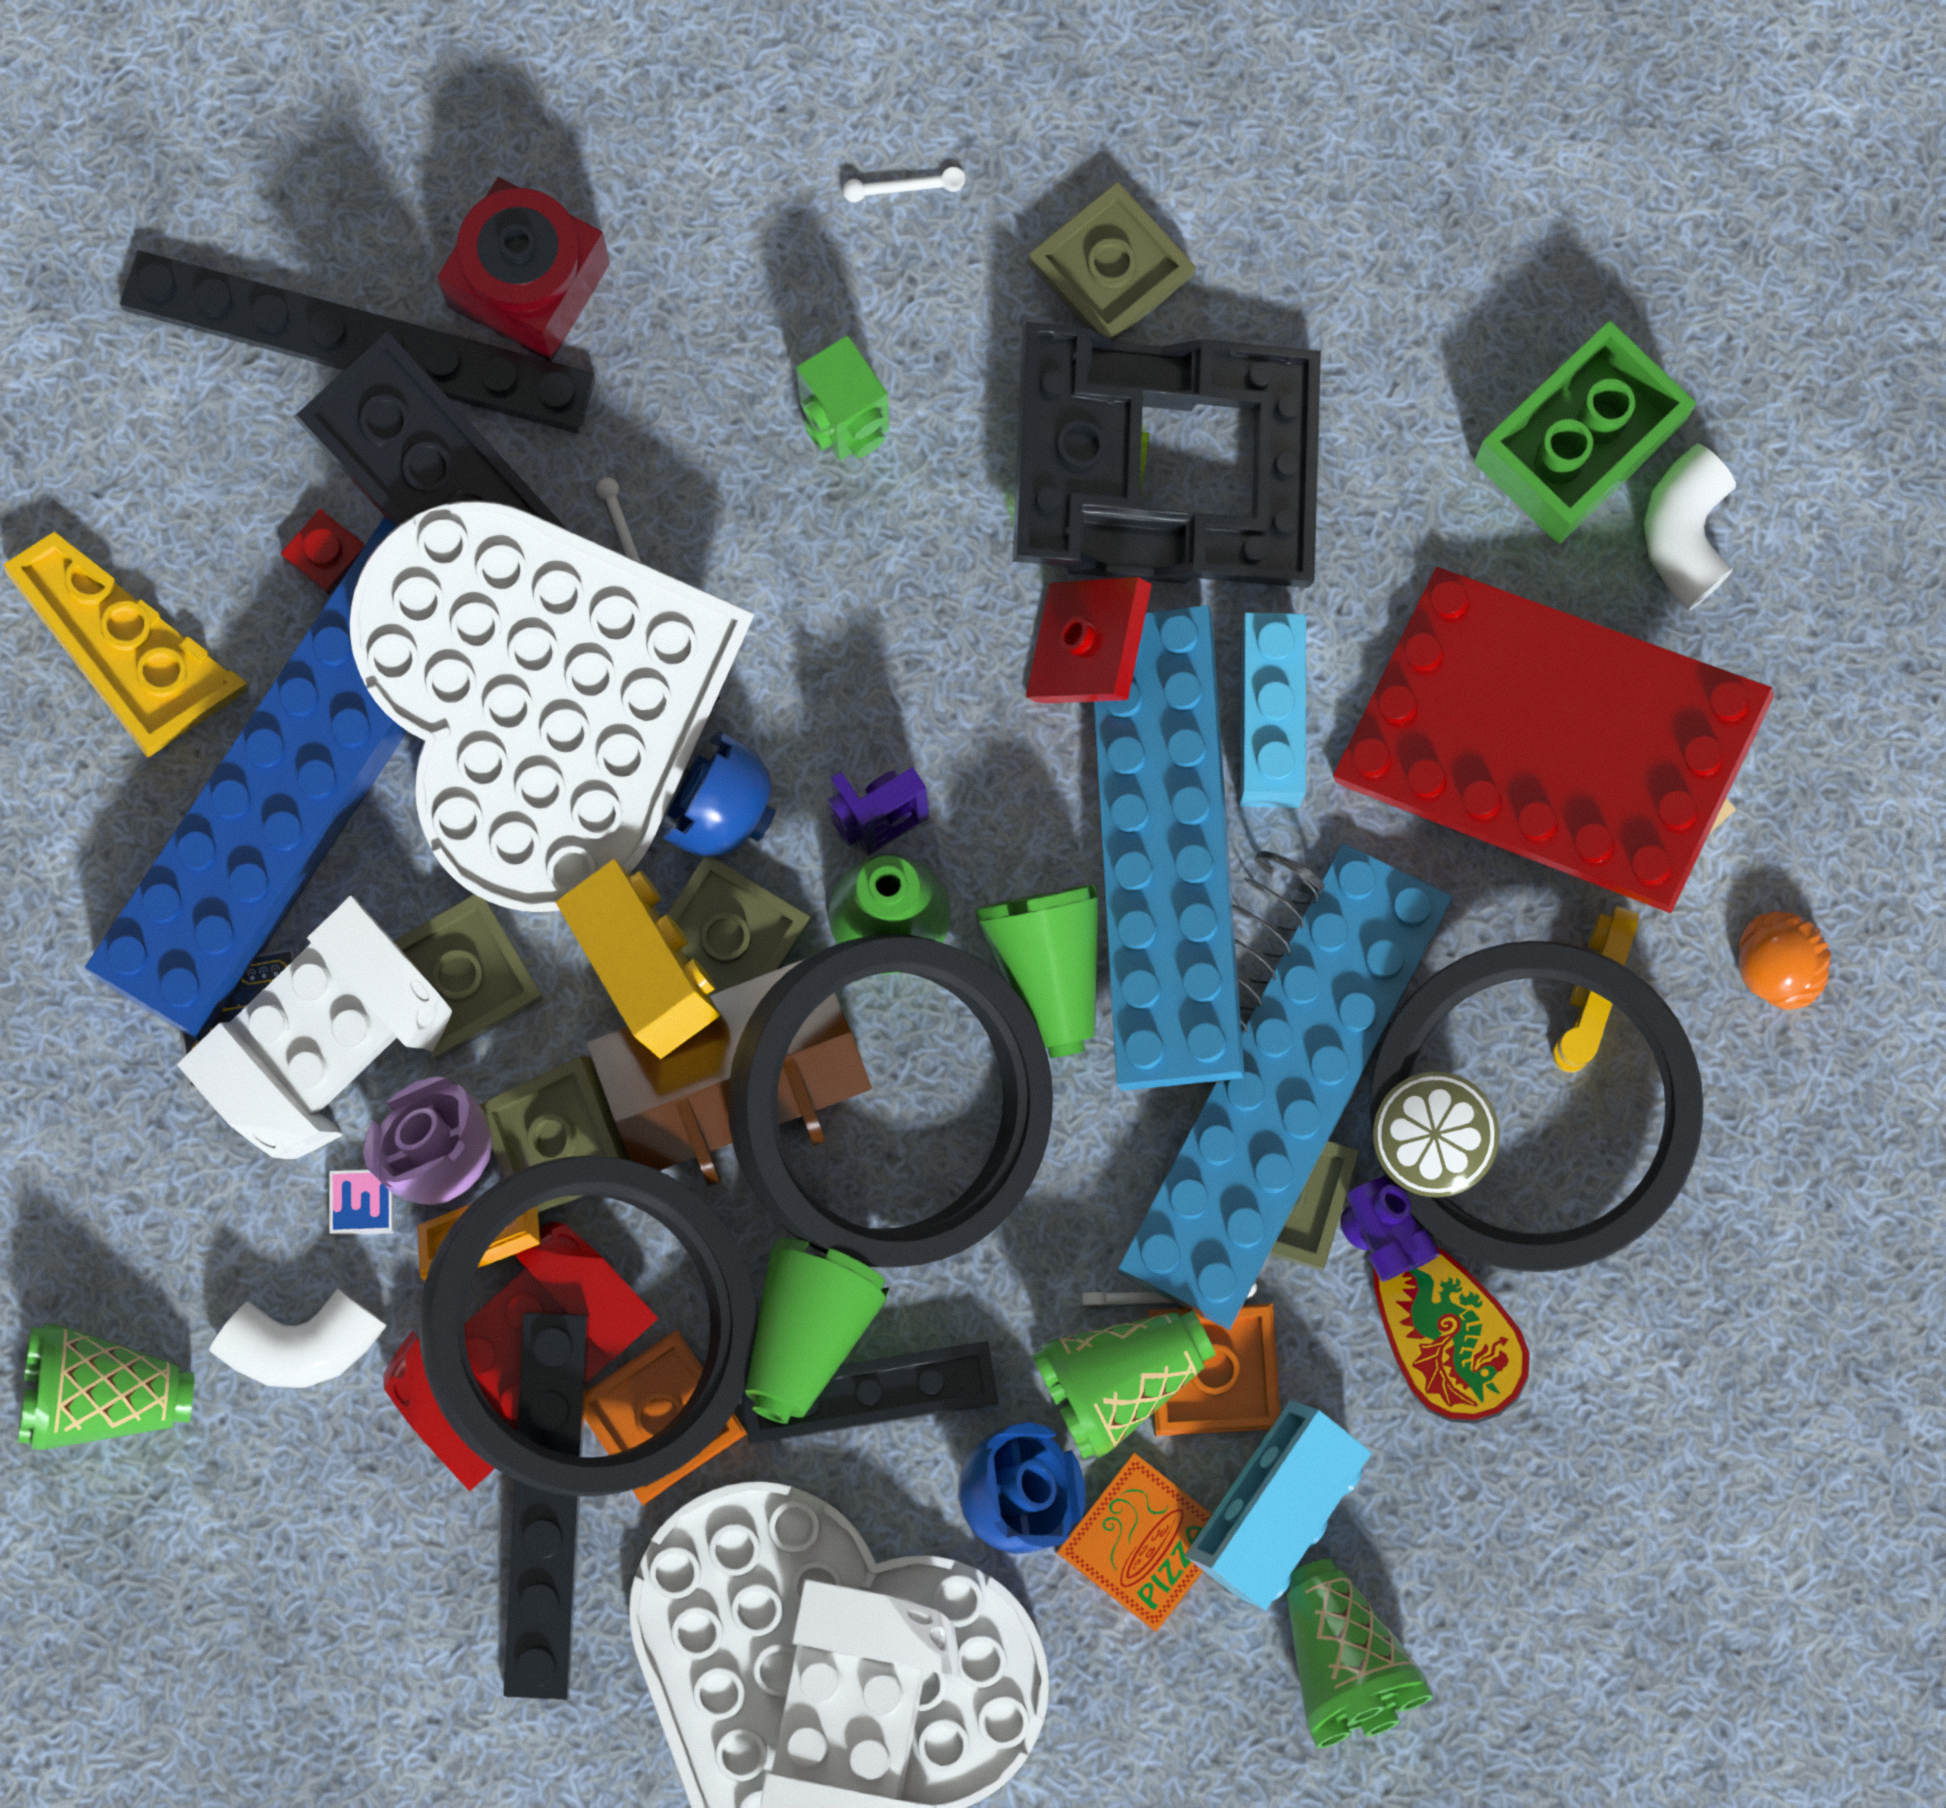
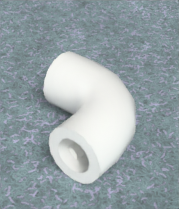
[1643,443,1736,611]
[209,1288,387,1388]

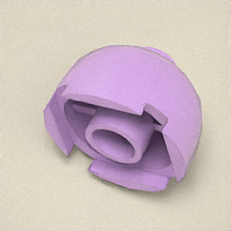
[363,1076,492,1205]

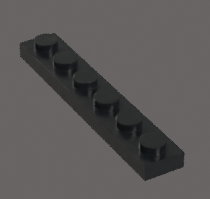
[503,1311,590,1700]

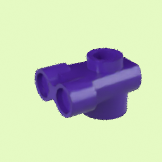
[1340,1176,1440,1282]

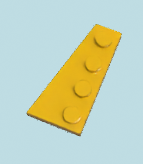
[3,532,248,758]

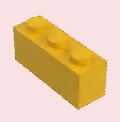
[555,858,721,1059]

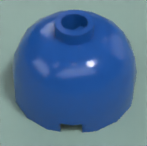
[661,730,776,857]
[958,1422,1086,1554]

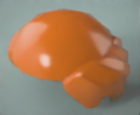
[1738,911,1832,1010]

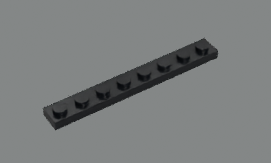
[120,250,596,434]

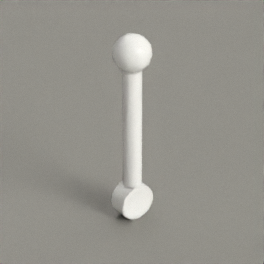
[842,167,965,202]
[596,477,641,562]
[1082,1291,1175,1307]

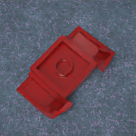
[383,1222,659,1492]

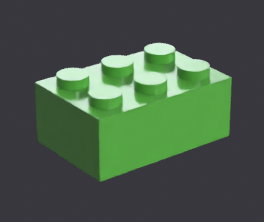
[1474,320,1697,545]

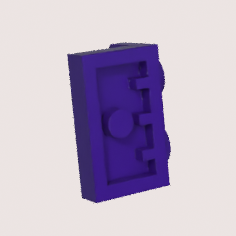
[827,767,930,856]

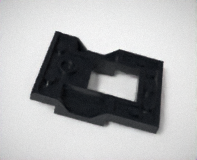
[1012,322,1321,588]

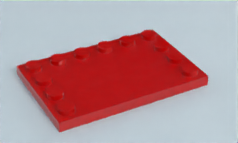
[1333,566,1774,914]

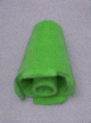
[828,854,951,975]
[975,884,1098,1058]
[745,1238,890,1423]

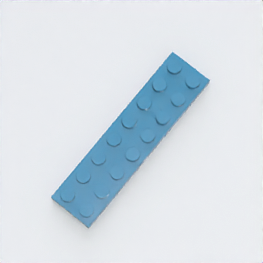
[1094,605,1245,1091]
[1118,843,1453,1330]

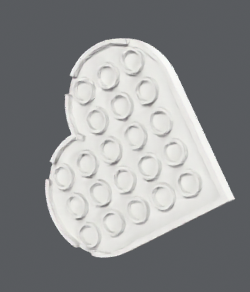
[350,500,754,912]
[629,1482,1049,1808]

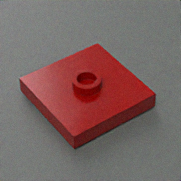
[1025,577,1152,704]

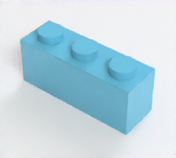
[1239,613,1306,808]
[1184,1400,1372,1610]

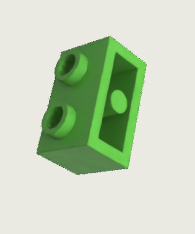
[796,335,889,461]

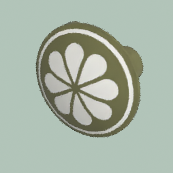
[1373,1072,1500,1197]

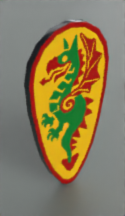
[1373,1246,1530,1424]

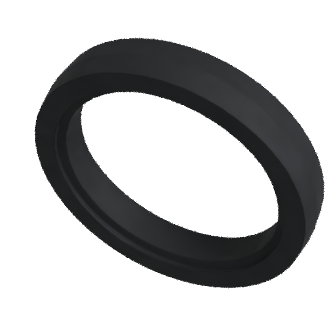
[728,934,1053,1268]
[1369,941,1703,1272]
[419,1156,757,1497]

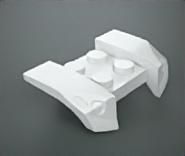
[177,895,452,1159]
[759,1579,960,1808]

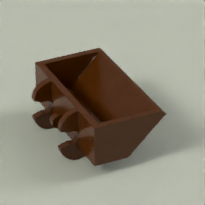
[586,960,872,1187]

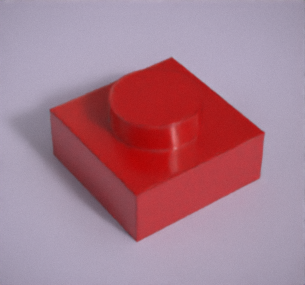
[280,509,365,595]

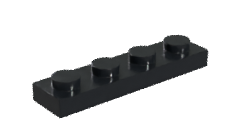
[742,1341,998,1446]

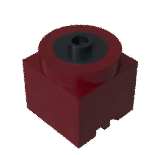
[437,177,610,362]

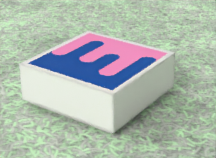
[329,1170,395,1235]

